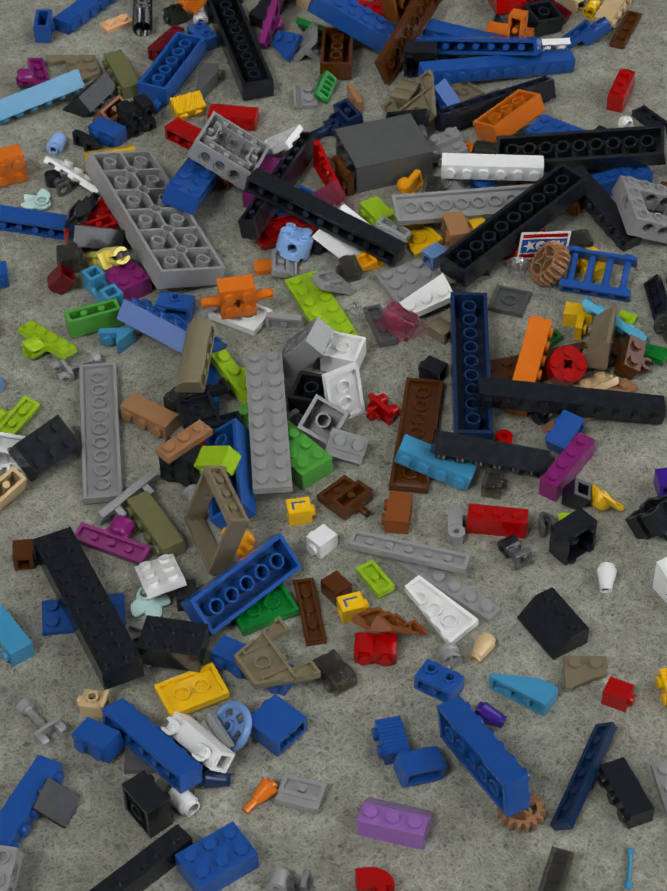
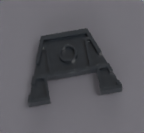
[174,378,243,429]

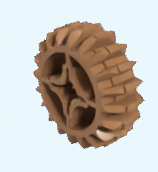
[528,240,571,287]

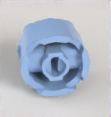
[275,223,314,262]

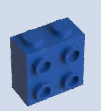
[250,694,307,757]

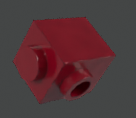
[47,264,75,295]

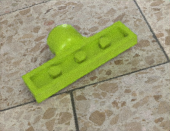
[18,320,77,360]
[210,349,248,405]
[0,395,41,435]

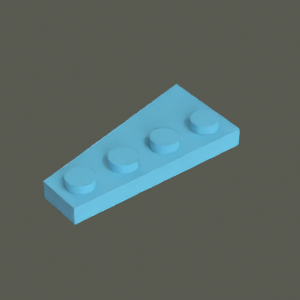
[581,296,648,341]

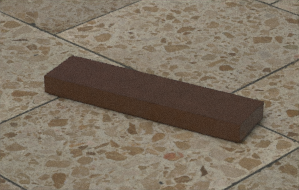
[609,10,642,50]
[293,578,327,647]

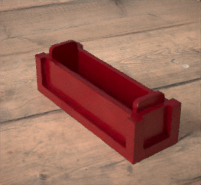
[147,25,185,61]

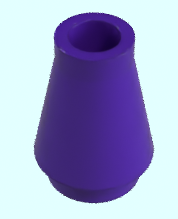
[474,701,507,728]

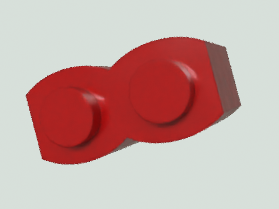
[353,632,398,666]

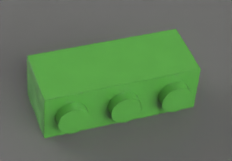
[64,298,123,339]

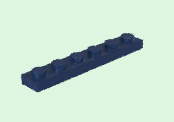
[550,722,617,831]

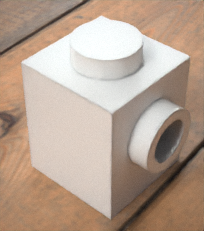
[306,524,338,559]

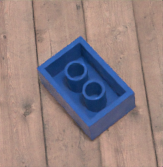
[175,821,259,891]

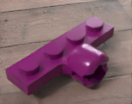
[258,0,285,49]
[16,58,50,88]
[74,515,152,565]

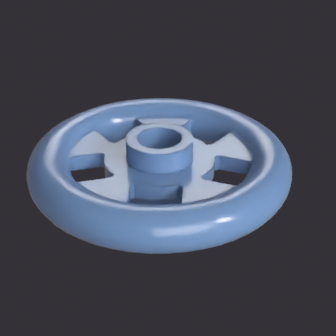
[215,701,252,752]

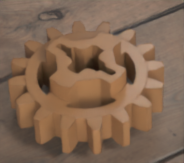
[497,789,546,834]

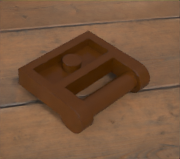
[332,154,354,197]

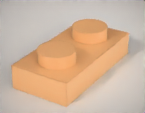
[100,13,133,34]

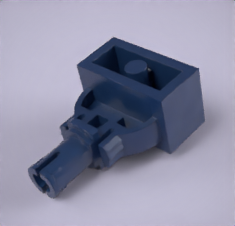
[311,98,364,140]

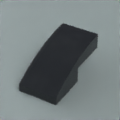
[72,129,99,152]

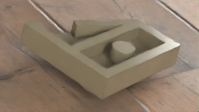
[563,655,607,692]

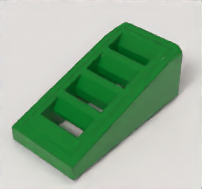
[314,70,337,104]

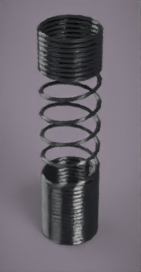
[132,0,152,37]

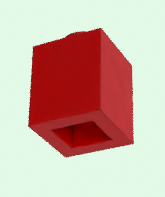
[601,676,636,712]

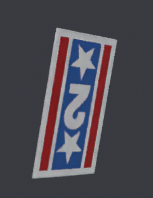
[516,231,572,260]

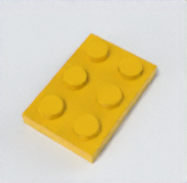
[154,662,230,716]

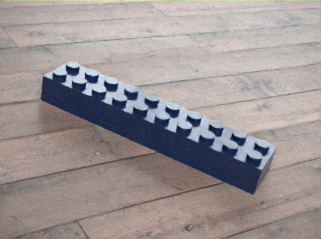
[449,292,493,440]

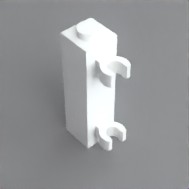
[161,712,236,773]

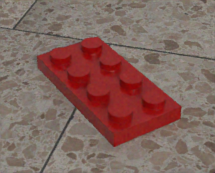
[255,214,319,250]

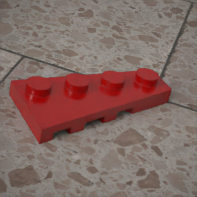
[313,140,345,206]

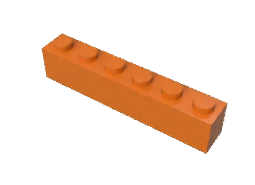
[505,315,554,417]

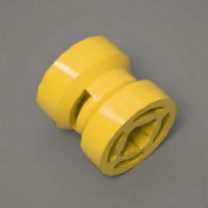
[582,0,602,19]

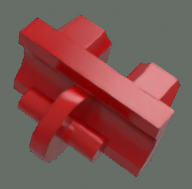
[366,393,399,426]

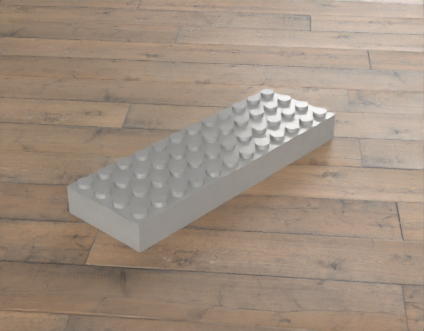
[85,150,226,289]

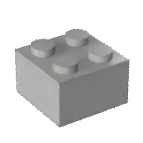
[297,394,351,444]

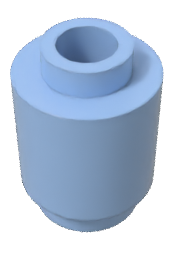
[46,132,67,155]

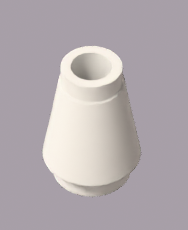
[597,562,617,593]

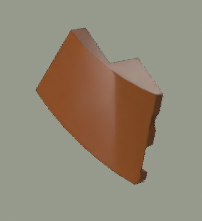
[351,606,429,636]

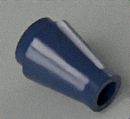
[198,767,231,789]

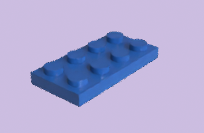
[42,593,126,636]

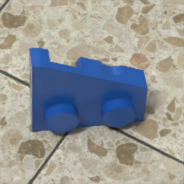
[271,30,303,63]

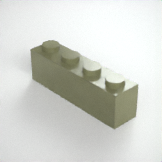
[102,50,139,100]
[125,490,185,557]

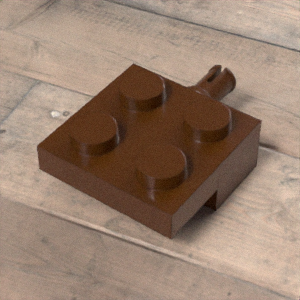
[317,475,372,521]

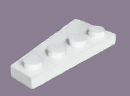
[43,156,101,196]
[384,273,453,328]
[405,575,479,644]

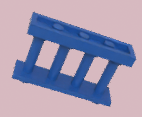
[559,246,638,303]

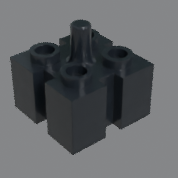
[116,93,156,139]
[625,494,667,541]

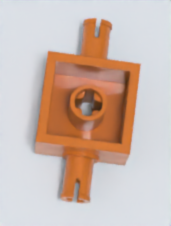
[200,274,274,320]

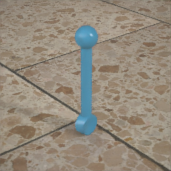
[624,847,633,889]

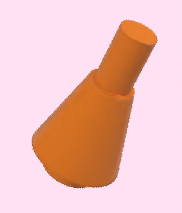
[242,778,278,814]

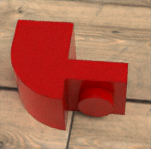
[355,867,395,891]

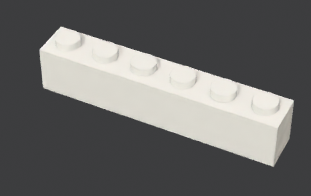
[441,153,544,181]

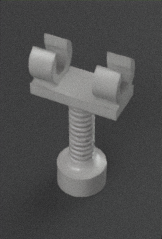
[50,350,102,385]
[16,698,68,750]

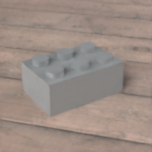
[281,317,335,378]

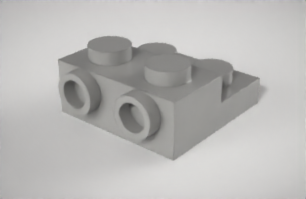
[427,126,469,166]

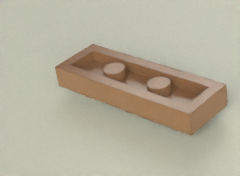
[155,419,213,464]

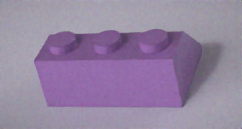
[357,797,434,850]

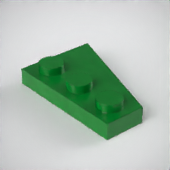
[234,582,299,636]

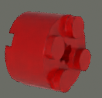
[545,345,587,386]

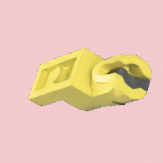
[84,246,130,270]

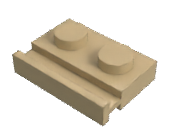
[573,371,619,390]

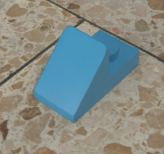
[98,327,136,354]

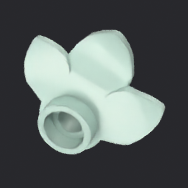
[21,188,51,210]
[131,587,171,618]

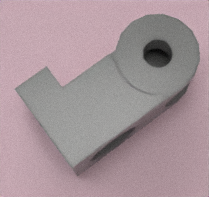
[447,509,468,547]

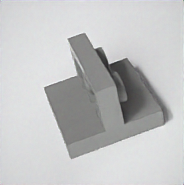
[293,21,322,62]

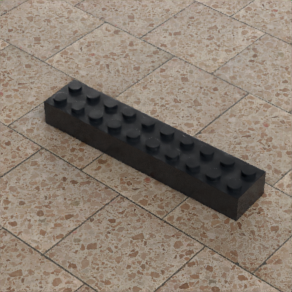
[207,0,274,101]
[496,125,667,172]
[439,163,588,288]
[32,527,145,690]

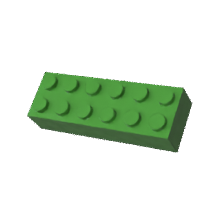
[232,403,333,490]

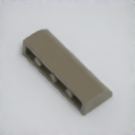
[175,319,216,393]

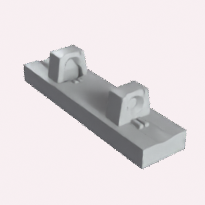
[95,468,158,526]

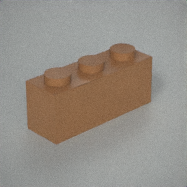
[120,392,180,440]

